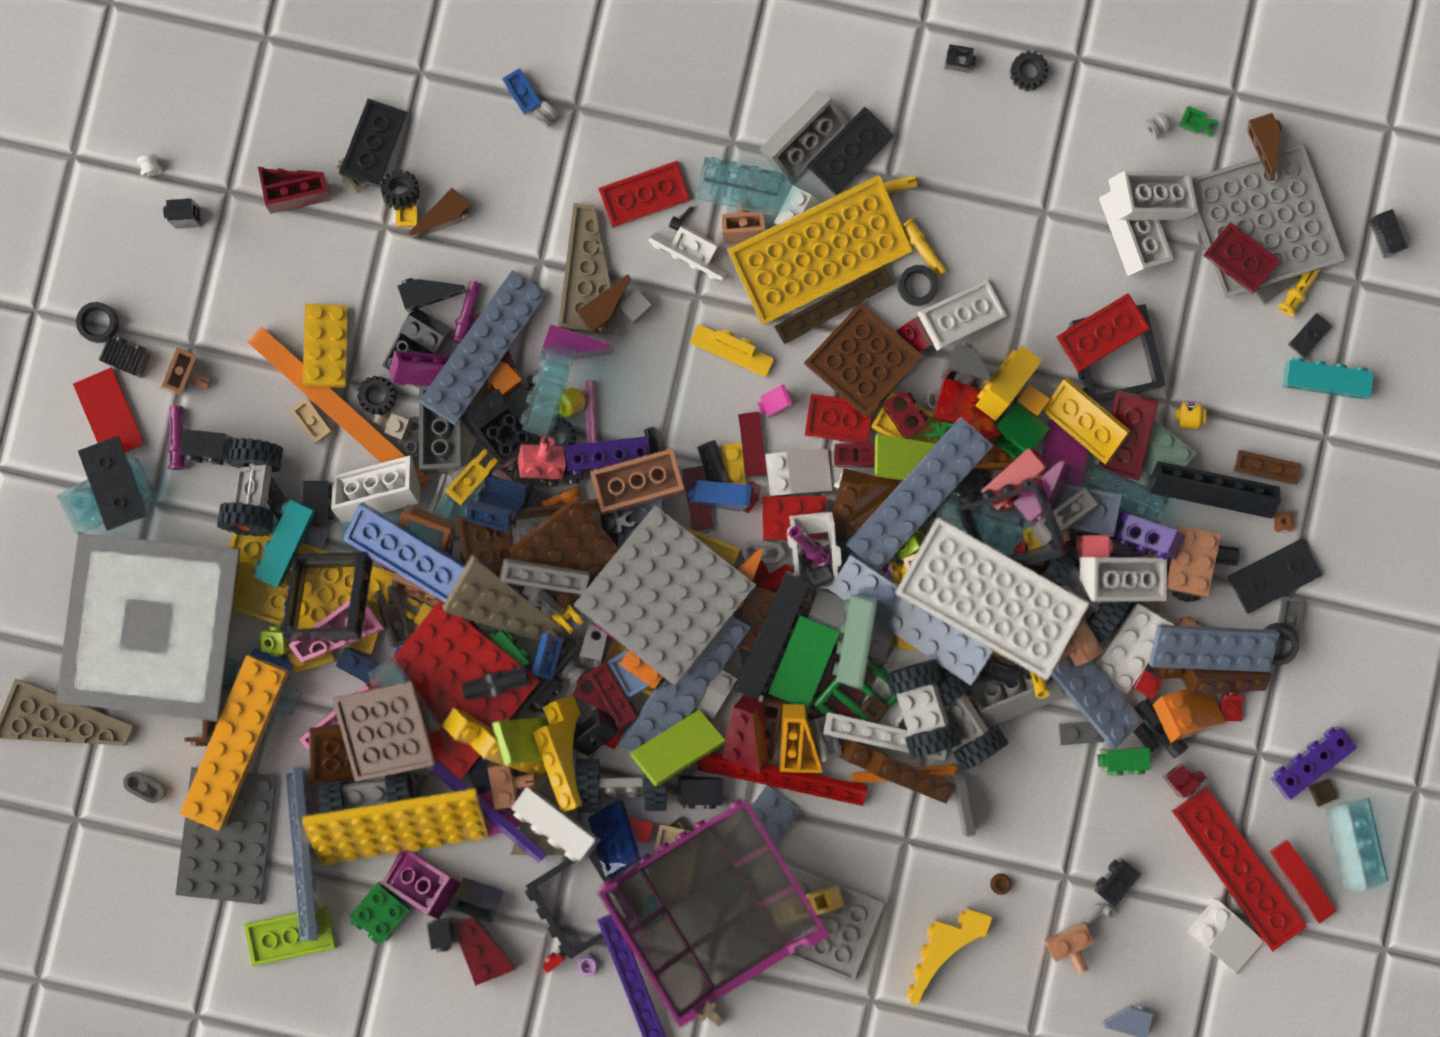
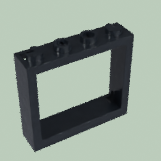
[1067,304,1166,403]
[957,477,1067,567]
[281,552,373,641]
[525,849,637,959]

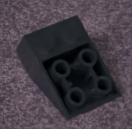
[382,308,452,388]
[462,389,536,465]

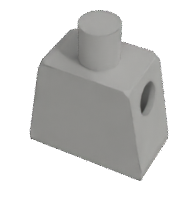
[580,622,609,668]

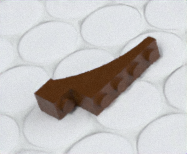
[1155,667,1272,695]
[839,739,955,804]

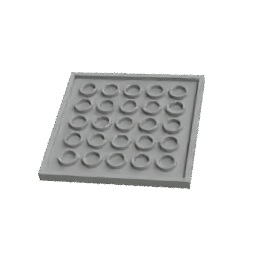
[1192,143,1345,299]
[574,506,756,686]

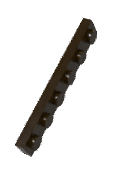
[774,265,894,345]

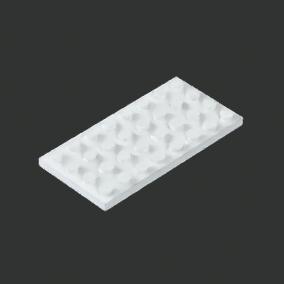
[895,518,1088,680]

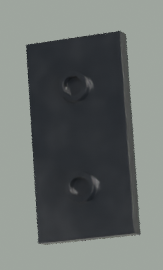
[339,98,407,188]
[806,107,894,196]
[78,436,148,531]
[1227,538,1322,614]

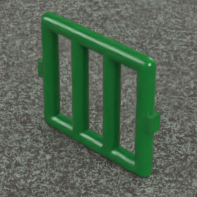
[814,657,898,724]

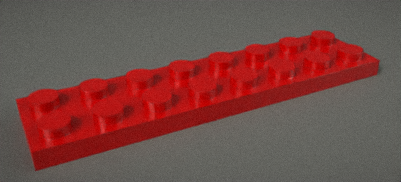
[1171,786,1307,952]

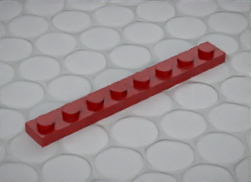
[697,752,868,806]

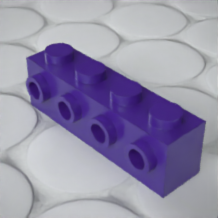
[563,436,650,475]
[1270,727,1357,800]

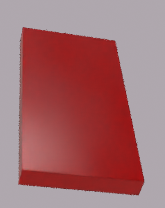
[598,161,691,228]
[1056,293,1151,373]
[73,367,145,453]

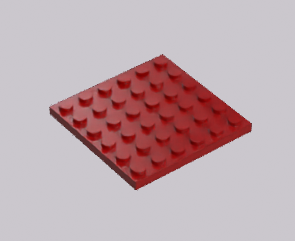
[368,600,541,780]

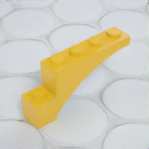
[532,696,582,813]
[442,708,546,778]
[906,907,992,1006]

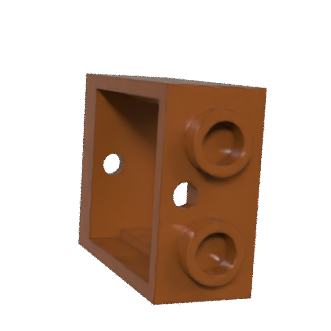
[399,505,457,554]

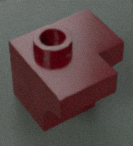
[896,316,933,352]
[1163,764,1207,798]

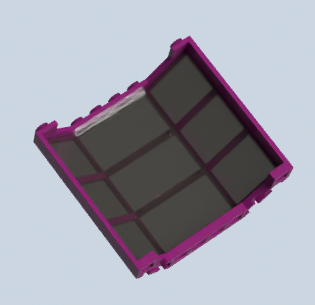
[597,799,829,1028]

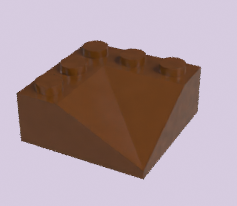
[827,468,901,539]

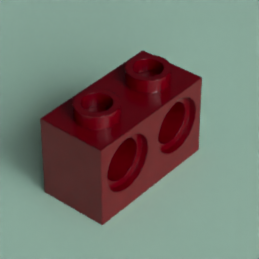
[882,390,928,439]
[833,444,875,468]
[572,672,611,714]

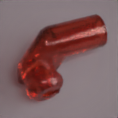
[743,481,761,513]

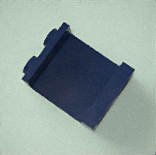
[467,475,527,533]

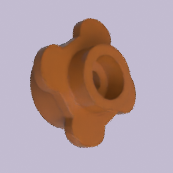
[1273,511,1295,532]

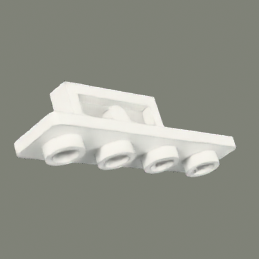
[649,225,728,281]

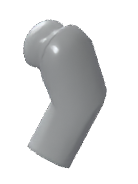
[1083,903,1115,926]

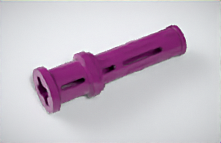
[450,280,483,344]
[167,405,187,470]
[789,526,831,567]

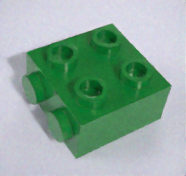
[994,402,1050,460]
[488,630,532,668]
[1097,747,1151,776]
[349,882,412,944]

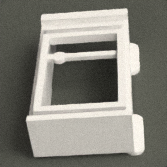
[787,512,841,591]

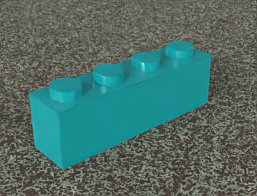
[1282,357,1374,400]
[254,499,317,588]

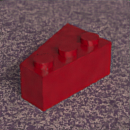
[258,167,332,214]
[722,694,770,774]
[452,916,517,986]

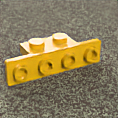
[690,324,774,377]

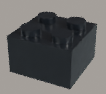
[180,429,233,465]

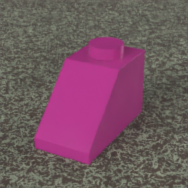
[758,384,792,418]

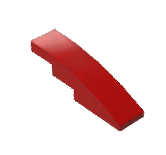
[1269,839,1337,924]

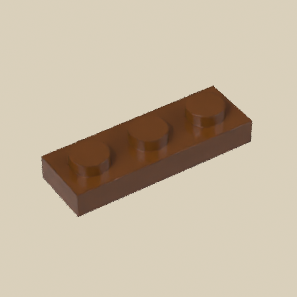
[1233,450,1301,485]

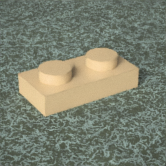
[289,398,332,444]

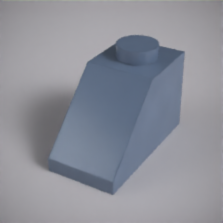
[1102,1004,1153,1037]

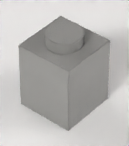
[619,289,652,325]

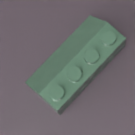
[1143,420,1196,476]
[833,594,876,688]

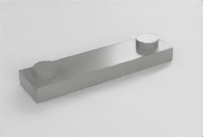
[500,559,590,594]

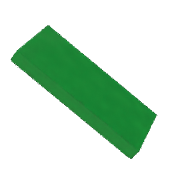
[768,615,840,710]

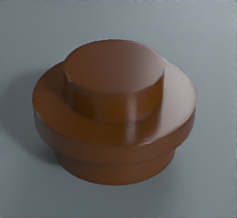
[990,873,1012,895]

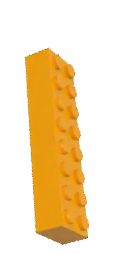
[179,654,291,831]

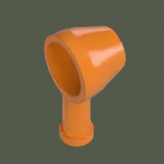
[541,486,580,506]

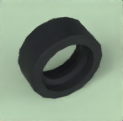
[898,265,938,306]
[76,302,119,343]
[1264,623,1300,665]

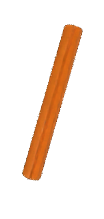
[852,764,957,784]

